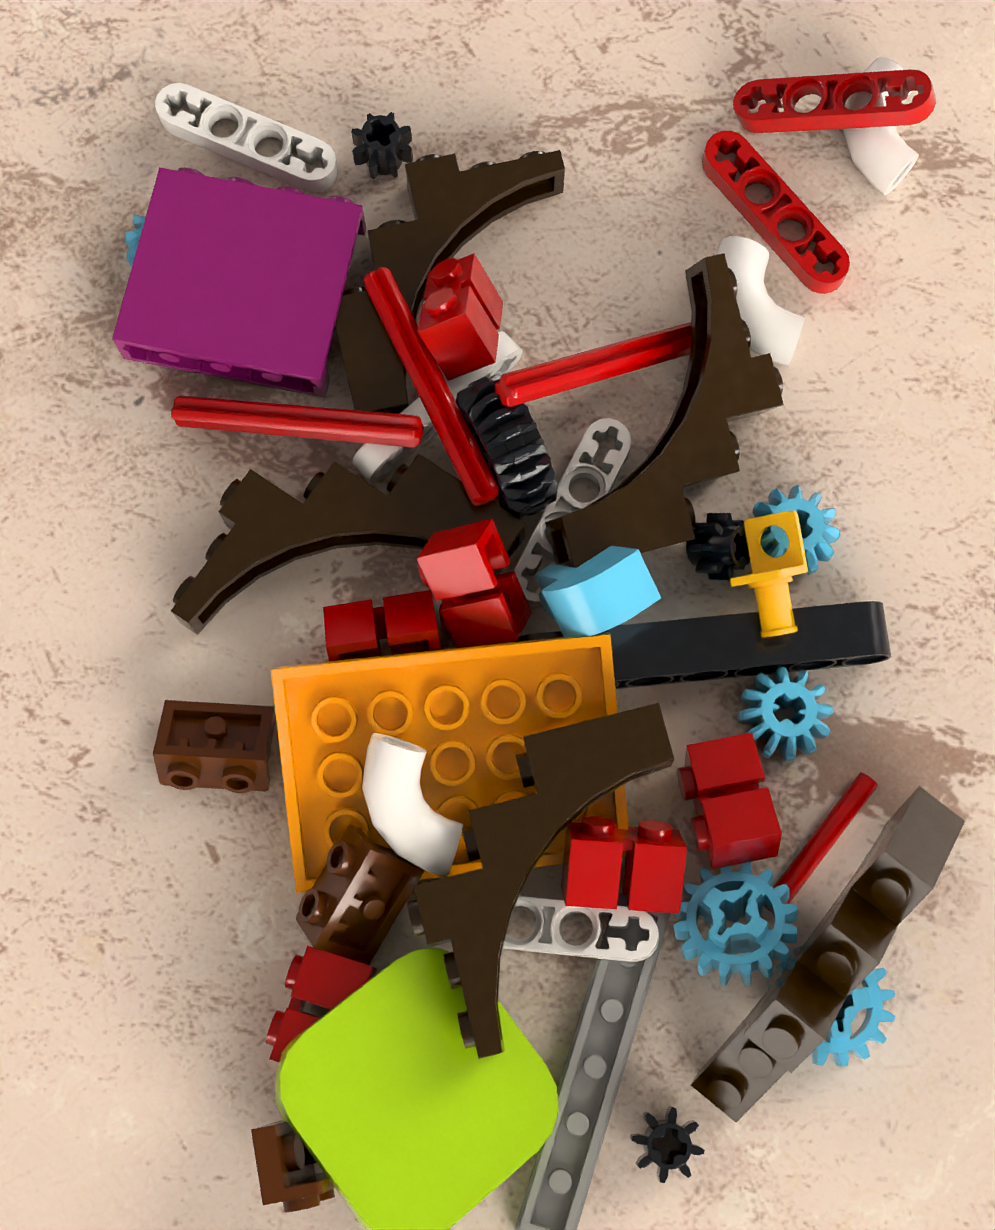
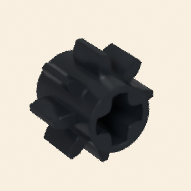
[351,112,413,179]
[686,513,750,580]
[630,1106,705,1183]

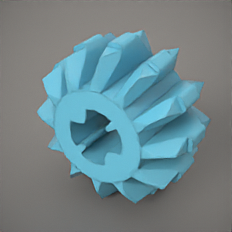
[752,485,840,578]
[737,666,833,762]

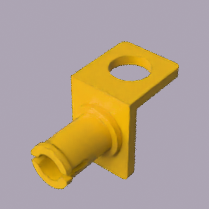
[730,510,808,637]

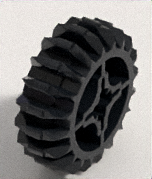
[456,373,558,518]

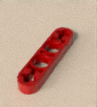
[733,69,936,133]
[702,130,850,294]

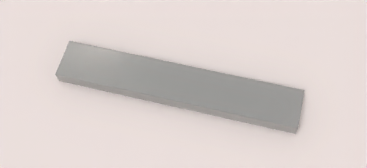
[515,893,671,1230]

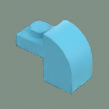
[534,546,661,637]

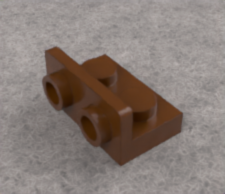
[153,700,276,793]
[296,825,425,965]
[251,1120,335,1213]

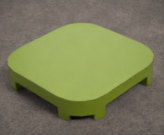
[274,948,559,1230]

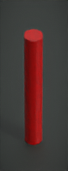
[764,772,878,913]

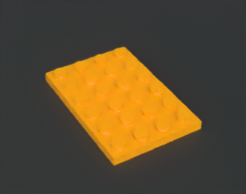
[271,632,629,893]

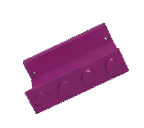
[112,167,366,398]

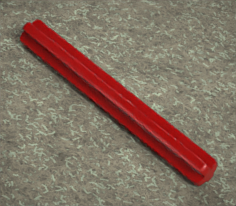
[364,267,499,506]
[495,322,691,407]
[171,395,424,448]

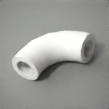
[843,57,919,195]
[716,236,805,367]
[362,733,463,878]

